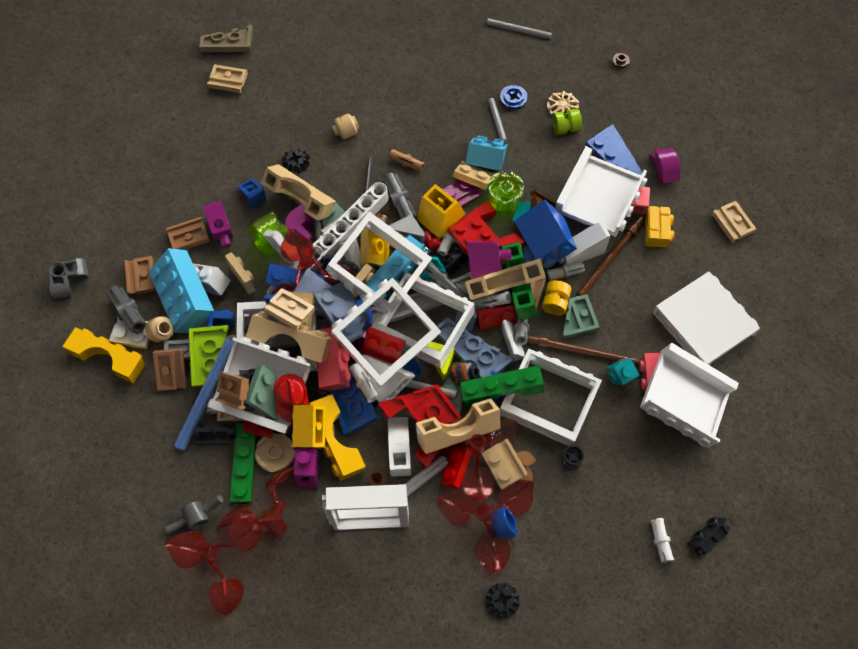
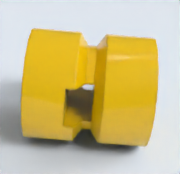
[542,280,572,316]

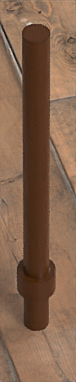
[576,216,645,296]
[527,335,640,367]

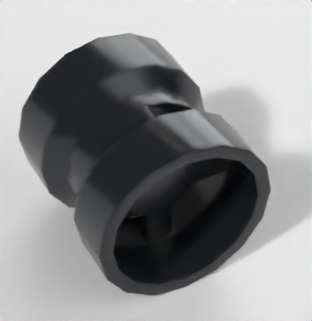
[562,445,584,470]

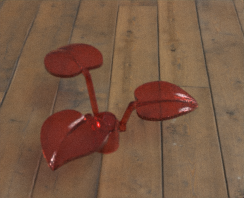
[272,229,357,294]
[435,419,517,502]
[217,467,294,537]
[438,480,534,574]
[165,514,262,615]

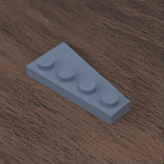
[294,268,369,330]
[437,317,514,378]

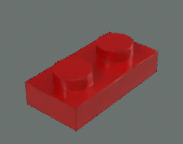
[476,303,517,330]
[440,447,472,489]

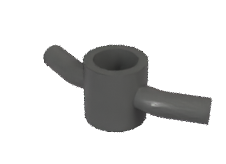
[165,495,223,534]

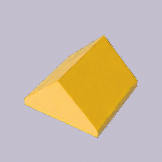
[360,227,389,268]

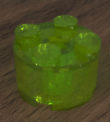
[487,172,524,215]
[248,212,289,256]

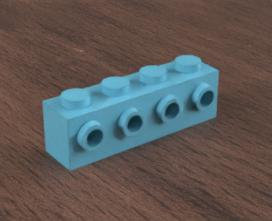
[365,234,426,300]

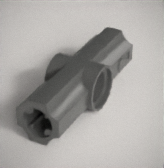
[383,173,417,220]
[107,286,146,334]

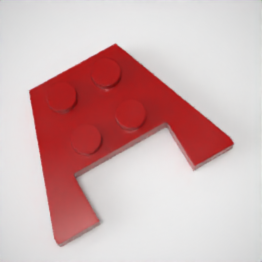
[449,201,525,255]
[378,384,462,469]

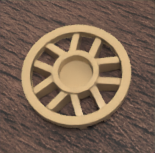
[547,91,579,116]

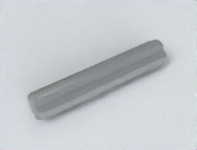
[405,456,448,497]

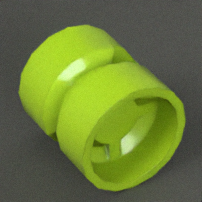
[552,109,582,135]

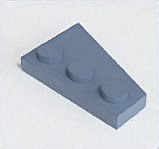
[314,282,363,343]

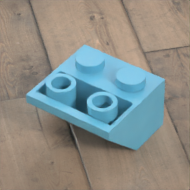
[465,136,508,171]

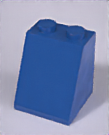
[515,200,577,269]

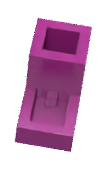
[649,148,681,184]
[285,204,314,249]

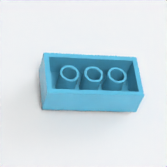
[149,248,214,333]

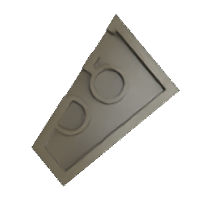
[199,25,253,53]

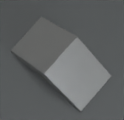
[389,214,425,245]

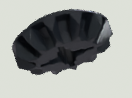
[282,148,310,173]
[485,583,520,618]

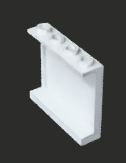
[555,147,647,237]
[653,272,760,366]
[208,336,312,434]
[640,343,738,448]

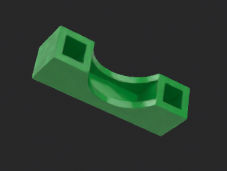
[502,242,538,321]
[460,365,545,409]

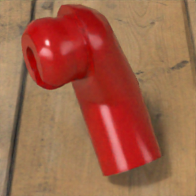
[424,231,441,251]

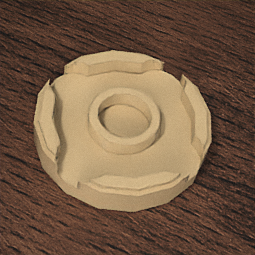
[255,433,295,473]

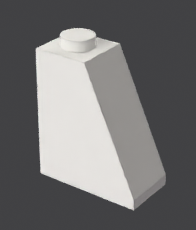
[558,221,610,266]
[362,355,415,403]

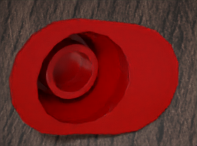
[274,374,309,422]

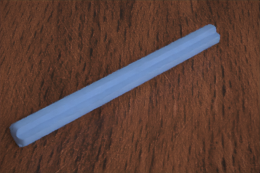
[174,339,234,450]

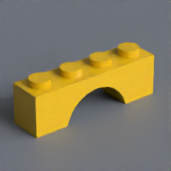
[62,327,146,384]
[310,395,366,481]

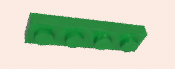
[230,423,257,503]

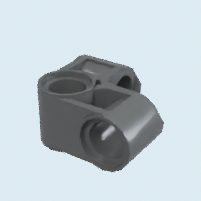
[49,258,88,300]

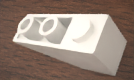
[193,264,231,296]
[388,417,411,477]

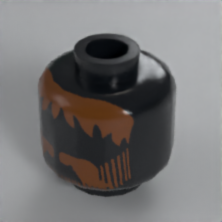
[450,360,480,386]

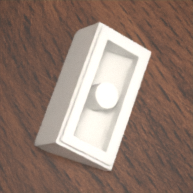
[501,320,525,362]

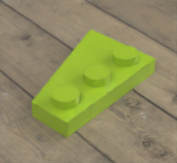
[189,325,229,388]

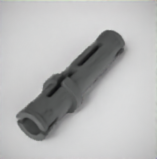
[423,261,473,302]

